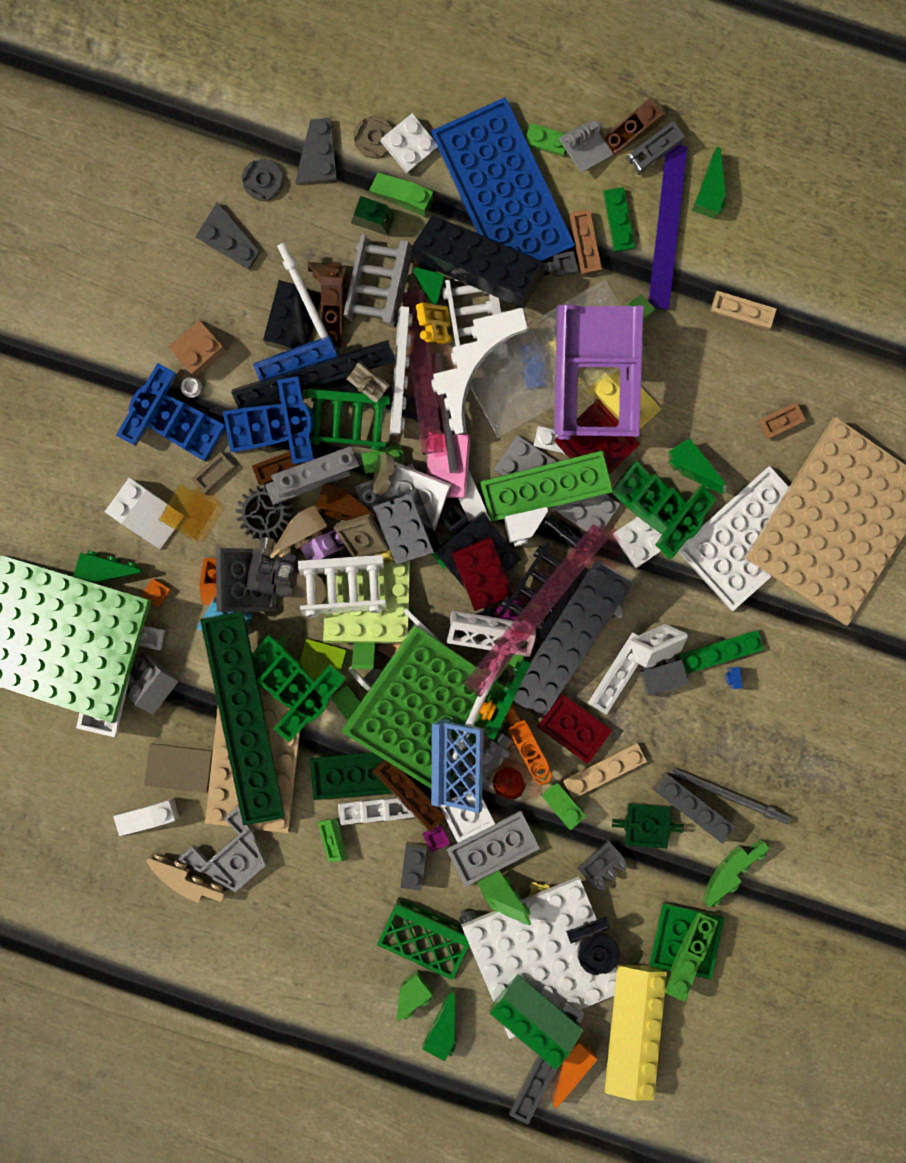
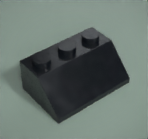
[263,280,321,351]

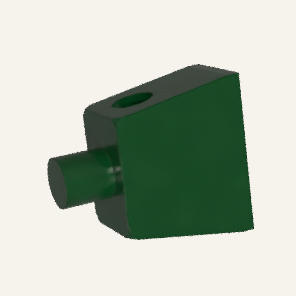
[351,196,394,236]

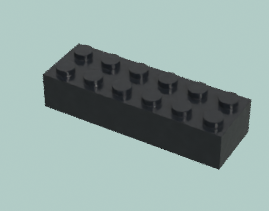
[412,215,543,308]

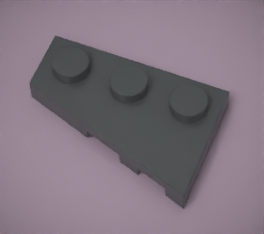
[295,118,337,185]
[195,202,260,270]

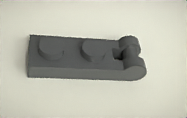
[626,121,686,175]

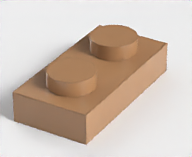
[758,402,806,439]

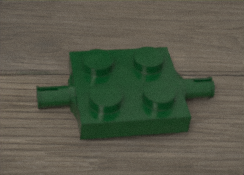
[611,803,684,849]

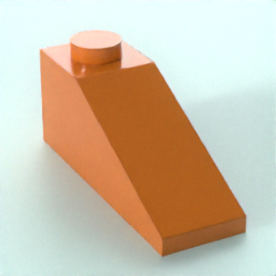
[552,1039,597,1109]

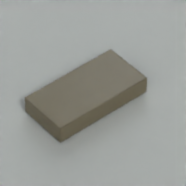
[191,451,236,495]

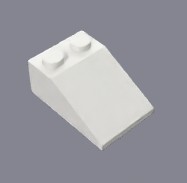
[105,478,185,550]

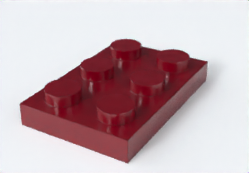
[451,537,513,611]
[537,693,612,764]

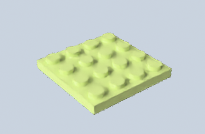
[323,561,410,644]

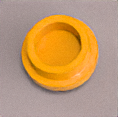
[480,700,496,720]

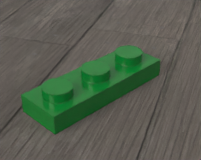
[603,187,635,253]

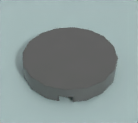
[242,159,284,201]

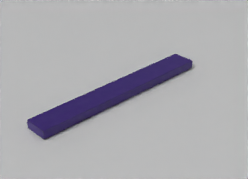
[648,145,687,310]

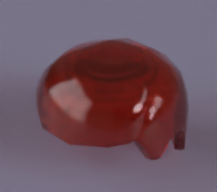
[492,767,526,800]

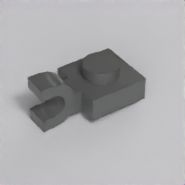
[543,251,578,277]

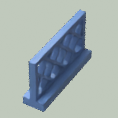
[431,719,483,813]

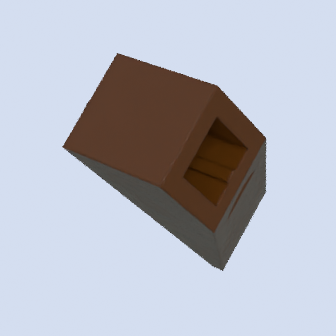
[603,98,668,155]
[321,282,344,347]

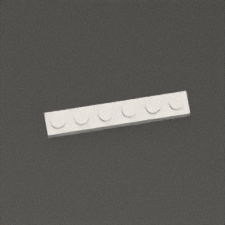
[389,306,412,435]

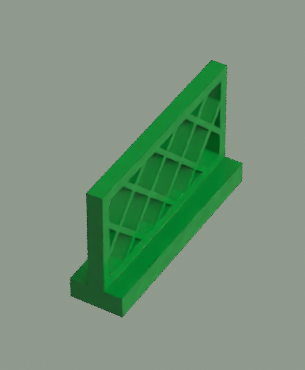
[376,897,470,980]

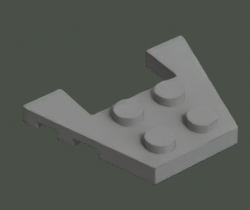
[179,805,267,892]

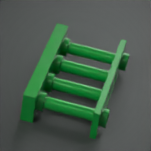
[306,389,392,450]

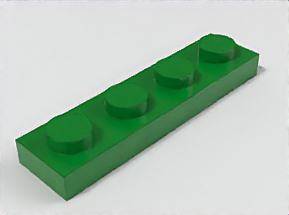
[677,630,764,674]
[485,658,531,739]

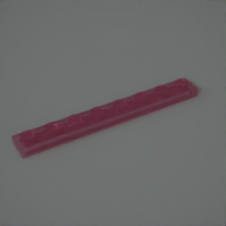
[402,290,444,455]

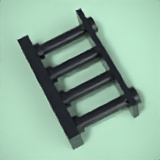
[500,542,589,641]

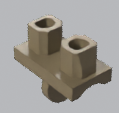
[347,362,390,403]

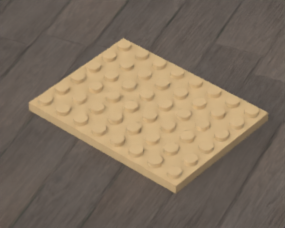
[744,417,906,626]

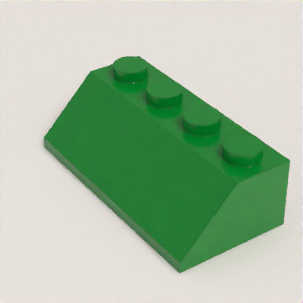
[489,974,583,1070]

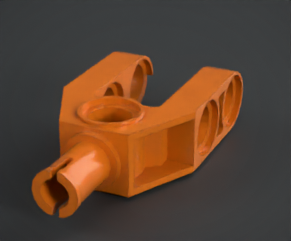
[505,705,552,786]

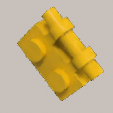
[416,303,452,344]

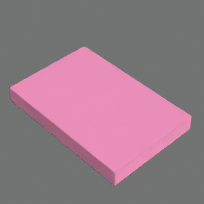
[426,435,471,498]

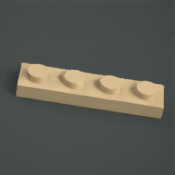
[563,742,647,800]

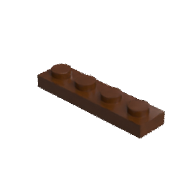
[372,760,445,832]

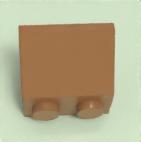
[168,320,227,378]

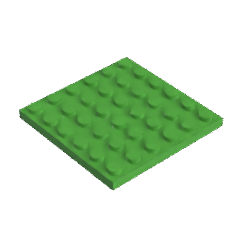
[341,625,507,789]

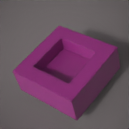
[422,824,450,853]

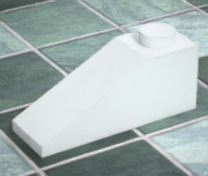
[113,798,180,836]

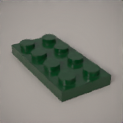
[310,752,392,800]

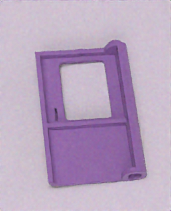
[554,305,643,439]

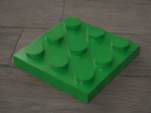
[649,902,725,980]

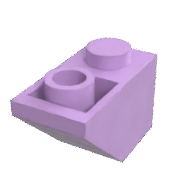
[301,530,346,560]

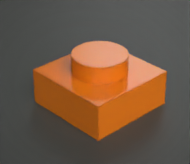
[141,578,171,607]

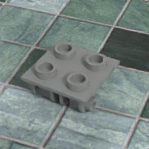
[559,120,613,173]

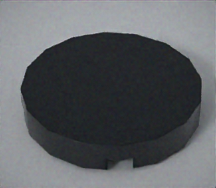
[577,932,620,975]

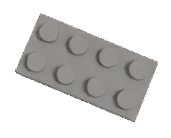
[446,810,540,887]

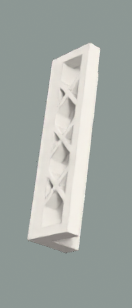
[447,611,536,657]

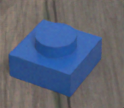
[725,667,743,689]

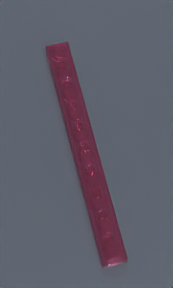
[463,524,609,697]

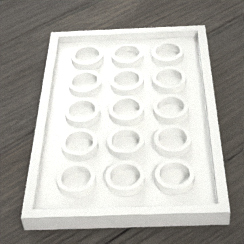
[678,466,789,611]

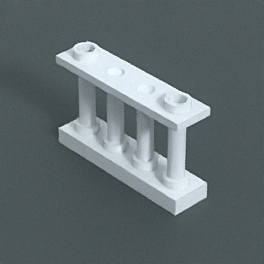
[442,280,508,359]
[298,555,387,618]

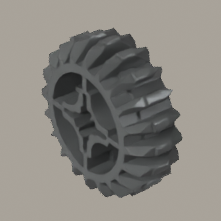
[236,485,293,540]

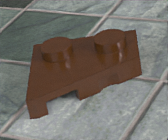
[307,262,347,287]

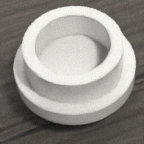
[181,377,202,398]

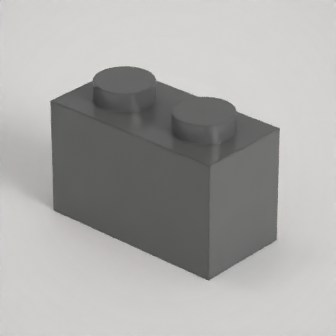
[639,657,689,696]
[400,842,427,891]

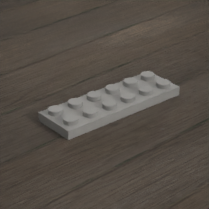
[494,435,620,539]

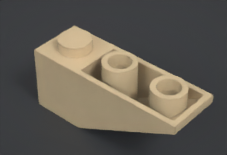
[270,505,327,559]

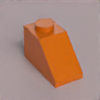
[199,558,217,605]

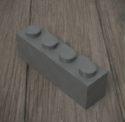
[652,773,736,844]

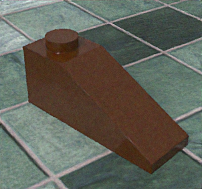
[316,484,379,526]

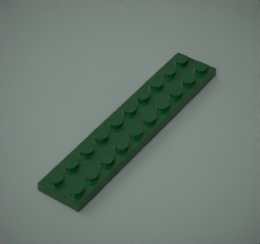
[200,611,286,825]

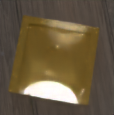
[158,484,216,541]

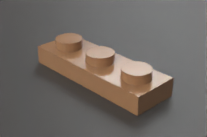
[569,209,602,275]

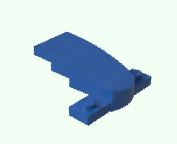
[116,363,226,462]
[223,376,315,464]

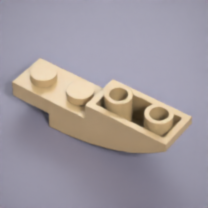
[146,853,228,903]

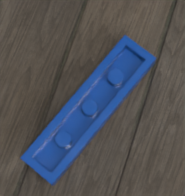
[253,336,338,380]

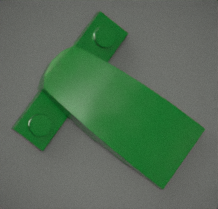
[612,461,717,559]
[252,634,346,743]

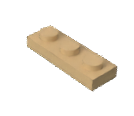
[710,291,776,330]

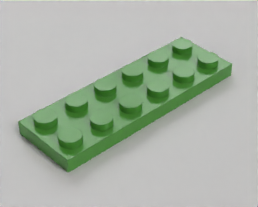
[480,450,613,522]

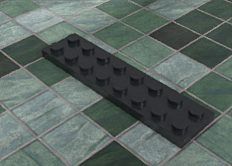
[513,559,633,719]

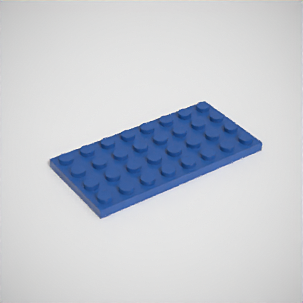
[431,97,575,262]

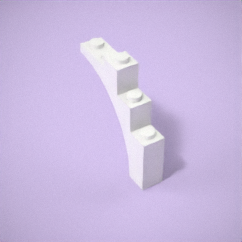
[432,308,530,435]

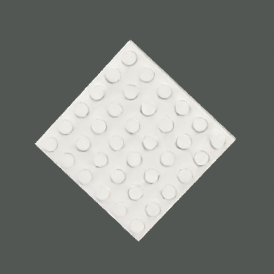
[462,876,617,1039]

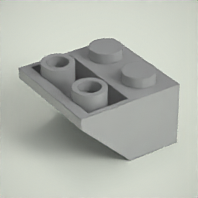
[126,653,179,714]

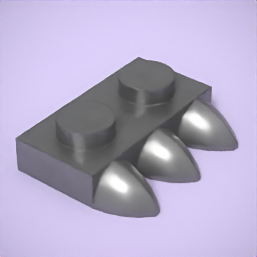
[577,840,626,890]

